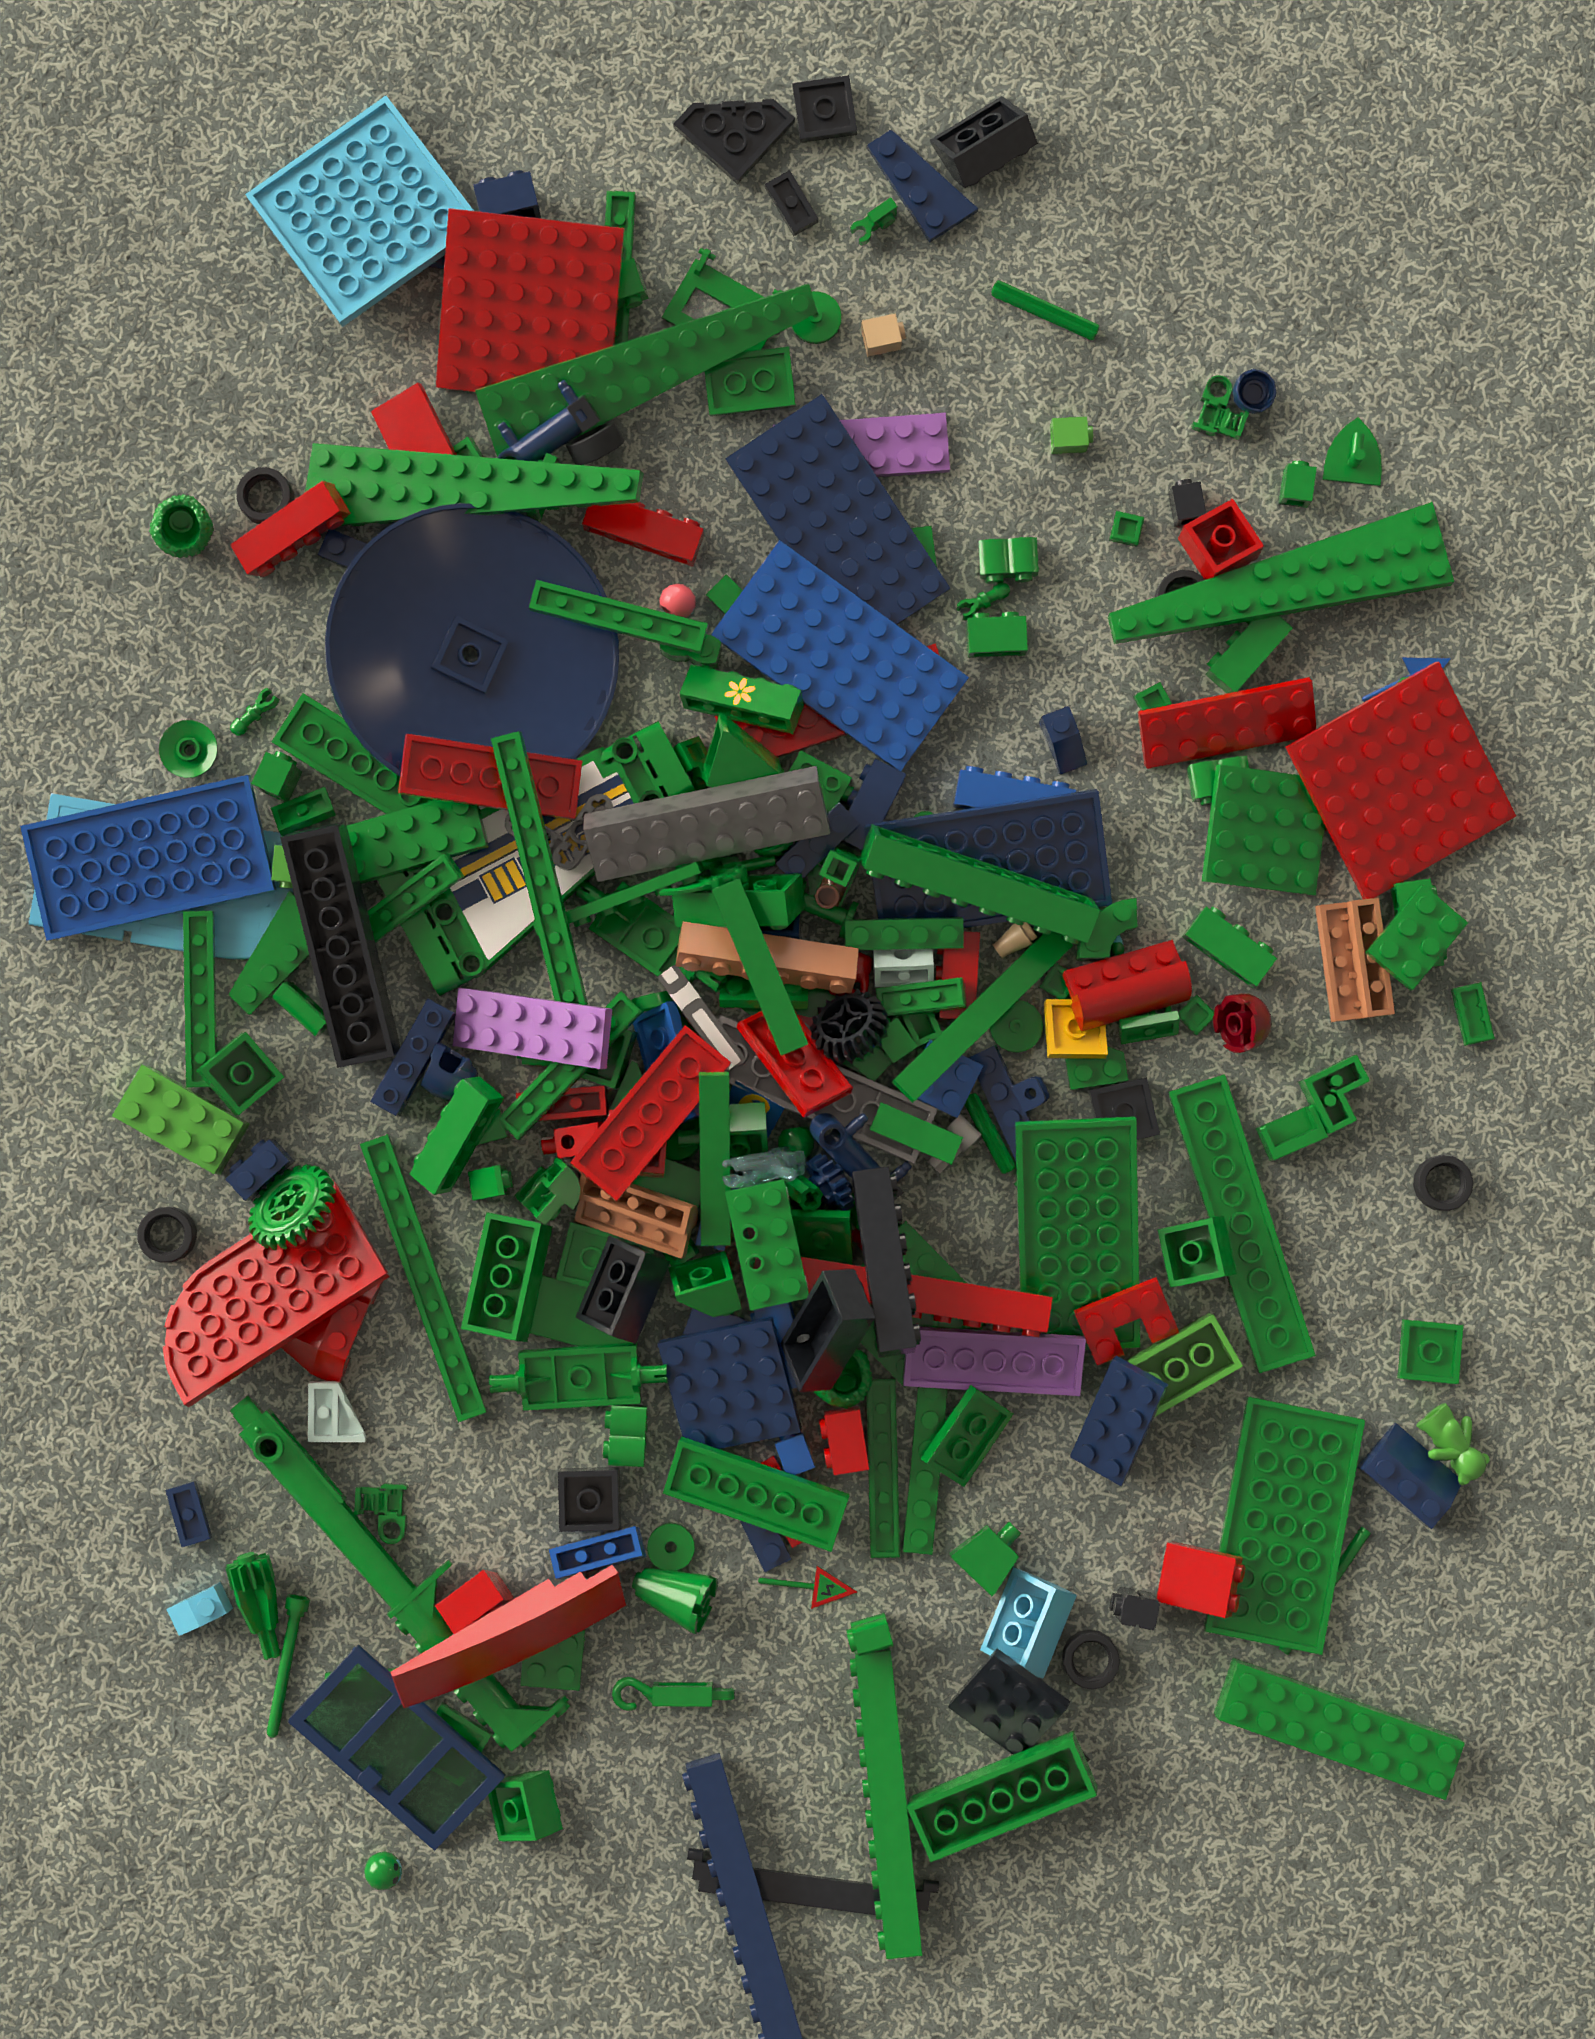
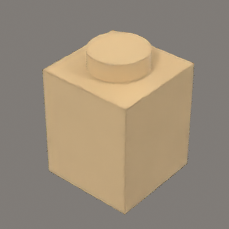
[861,313,906,357]

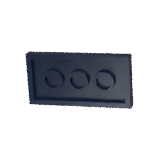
[1070,1356,1169,1486]

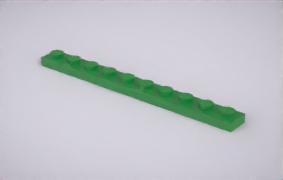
[491,731,588,1005]
[360,1134,487,1423]

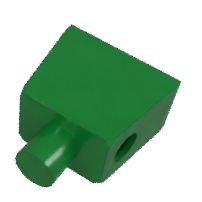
[950,1522,1022,1596]

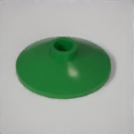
[159,720,218,778]

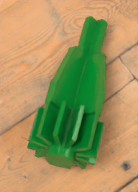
[225,1552,281,1660]

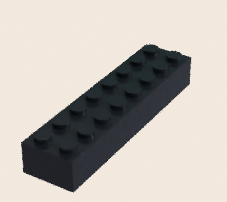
[280,821,401,1068]

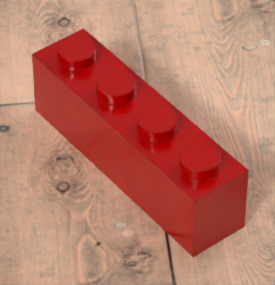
[230,481,351,577]
[582,502,704,567]

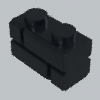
[1109,1587,1160,1630]

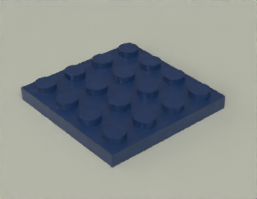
[657,1317,802,1449]

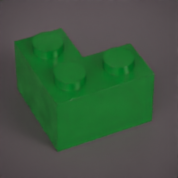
[1298,1054,1370,1134]

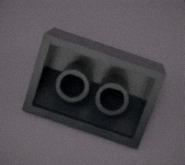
[930,96,1038,188]
[575,1235,670,1344]

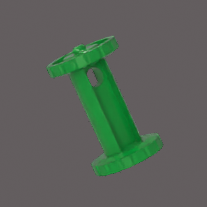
[803,880,859,939]

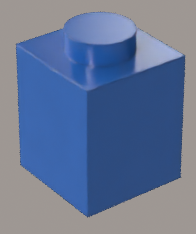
[775,1432,815,1475]

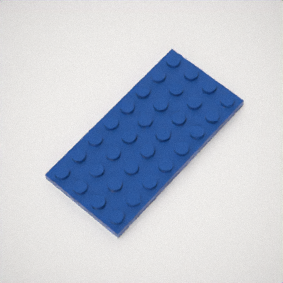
[711,540,969,771]
[20,775,277,941]

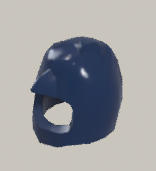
[421,1042,478,1101]

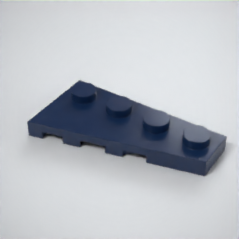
[867,130,978,243]

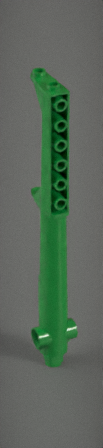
[230,1395,570,1752]

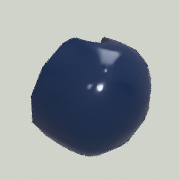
[1232,369,1277,414]

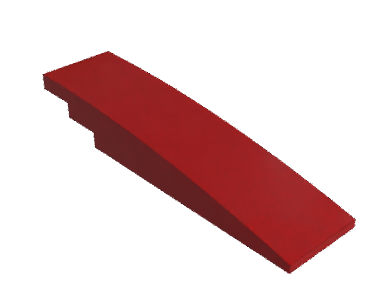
[390,1565,626,1708]

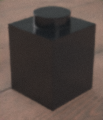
[1168,479,1206,527]

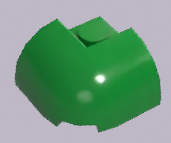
[514,1158,581,1225]

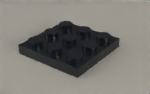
[948,1648,1070,1755]

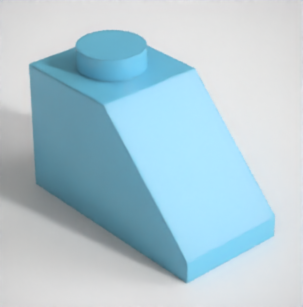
[166,1582,233,1636]

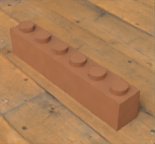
[676,921,859,994]

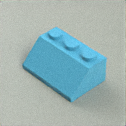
[980,1567,1077,1678]

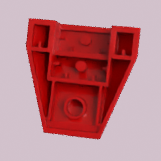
[281,1281,383,1383]

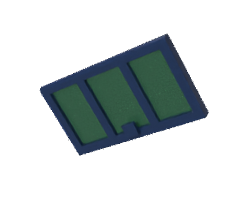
[287,1644,506,1851]

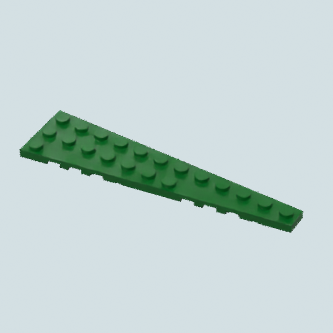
[475,283,818,460]
[305,443,644,527]
[1108,502,1454,644]

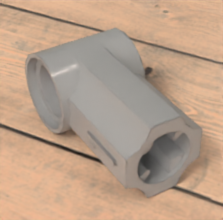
[922,1114,981,1174]

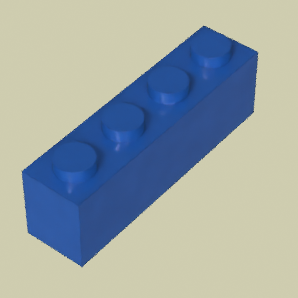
[953,766,1076,809]

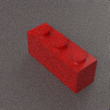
[933,931,980,1021]
[516,1085,609,1122]

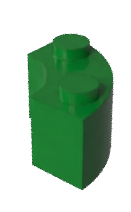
[1076,898,1138,961]

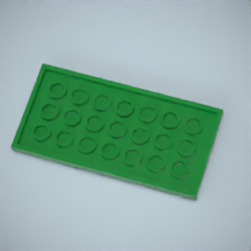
[1015,1117,1140,1350]
[1204,1396,1365,1655]

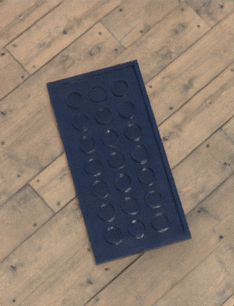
[725,394,951,625]
[864,789,1112,928]

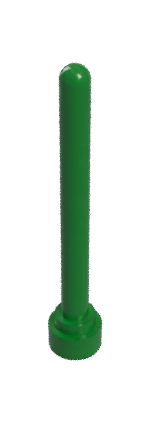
[267,1594,310,1738]

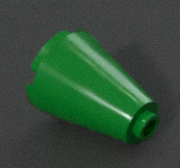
[632,1568,718,1634]

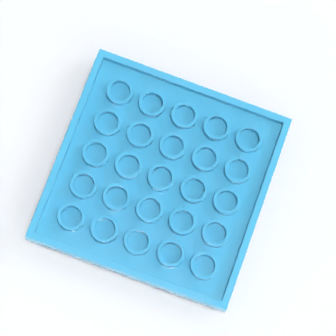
[245,96,474,327]

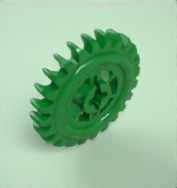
[248,1164,336,1250]

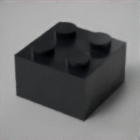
[558,1467,621,1532]

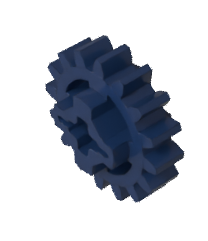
[806,1154,855,1211]

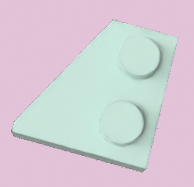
[308,1381,366,1442]

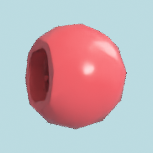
[659,584,696,618]

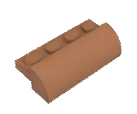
[1315,898,1395,1022]
[574,1173,698,1259]

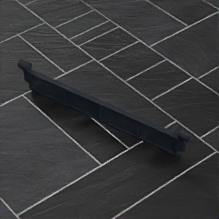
[687,1848,939,1920]

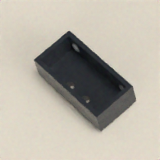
[780,1269,875,1392]

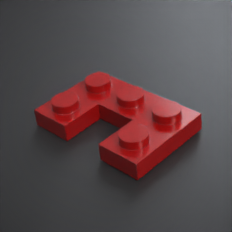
[1074,1277,1179,1366]

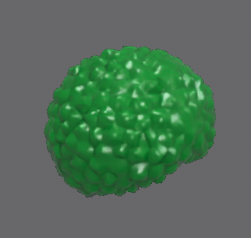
[149,494,214,558]
[813,1348,872,1409]

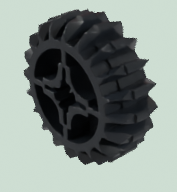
[810,989,890,1065]

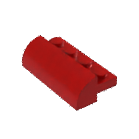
[1062,940,1192,1032]

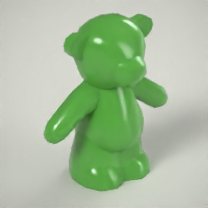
[1416,1403,1490,1485]

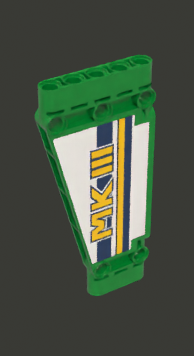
[377,721,695,996]

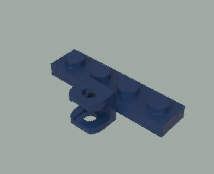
[968,1045,1050,1160]

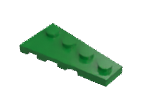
[228,891,309,1015]

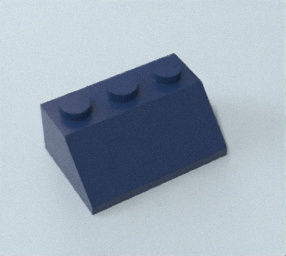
[1357,1422,1461,1529]

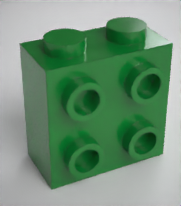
[789,750,854,813]

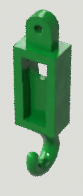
[612,1677,735,1711]

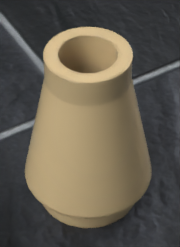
[992,922,1038,959]

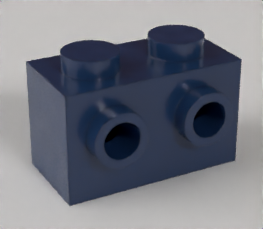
[225,1139,295,1201]

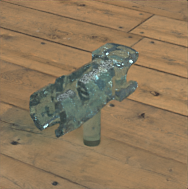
[722,1146,805,1188]

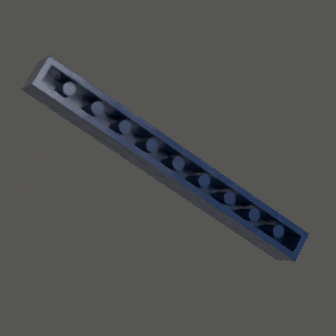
[682,1753,803,2039]

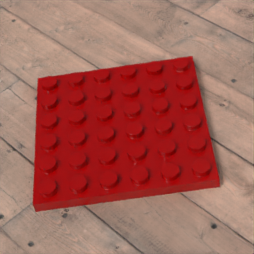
[436,208,625,392]
[1285,662,1516,899]

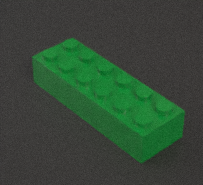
[907,1730,1098,1862]

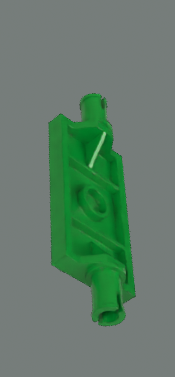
[576,880,727,993]
[489,1343,668,1411]

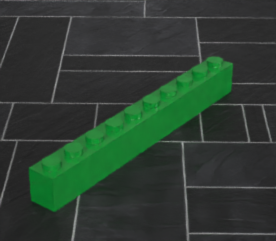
[850,1648,922,1959]

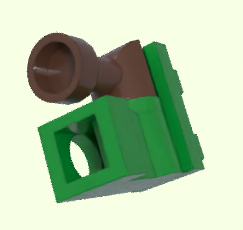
[814,847,862,909]

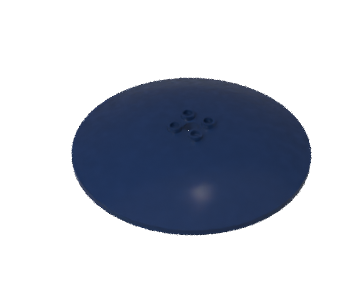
[325,503,619,776]

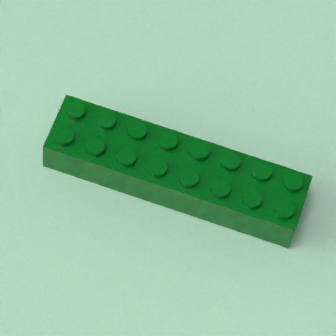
[860,824,1100,944]
[1214,1657,1465,1800]

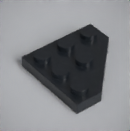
[673,99,795,185]

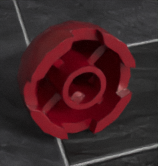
[1213,994,1272,1053]

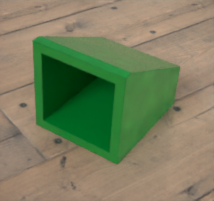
[703,713,784,787]

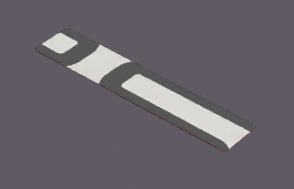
[658,965,745,1071]

